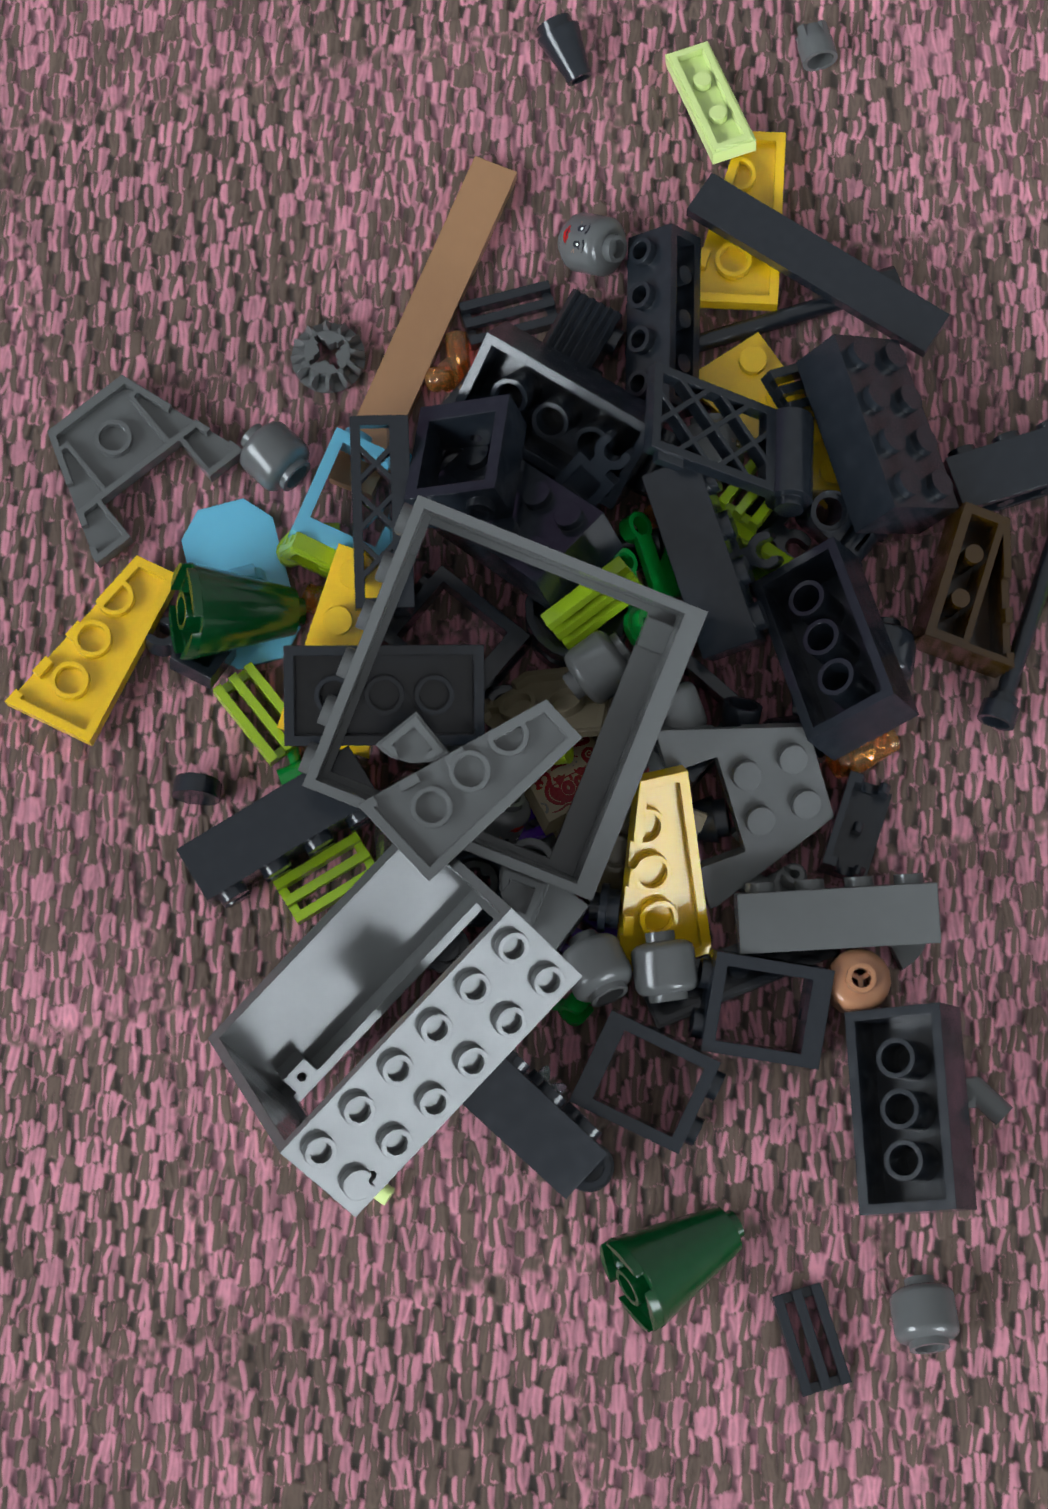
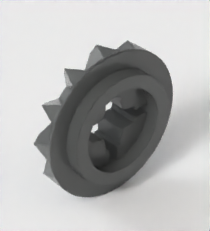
[290,319,366,393]

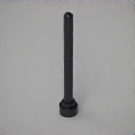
[699,266,902,353]
[977,535,1048,731]

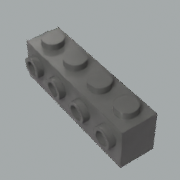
[734,873,941,954]

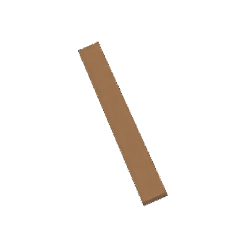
[329,156,517,500]

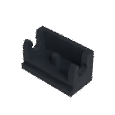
[817,770,892,880]

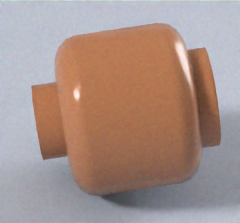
[828,948,892,1013]

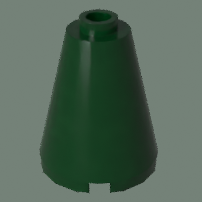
[169,562,307,660]
[599,1206,745,1332]

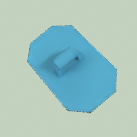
[181,498,301,670]

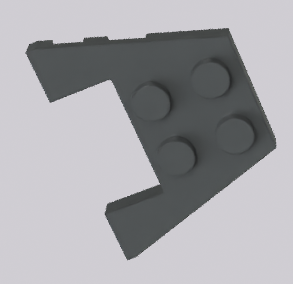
[47,375,242,568]
[656,723,834,909]

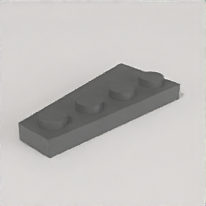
[357,699,582,881]

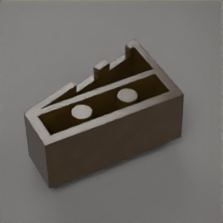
[912,502,1015,678]

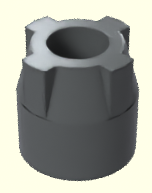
[795,20,838,72]

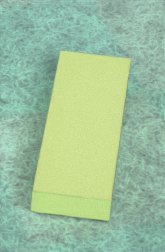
[665,41,756,164]

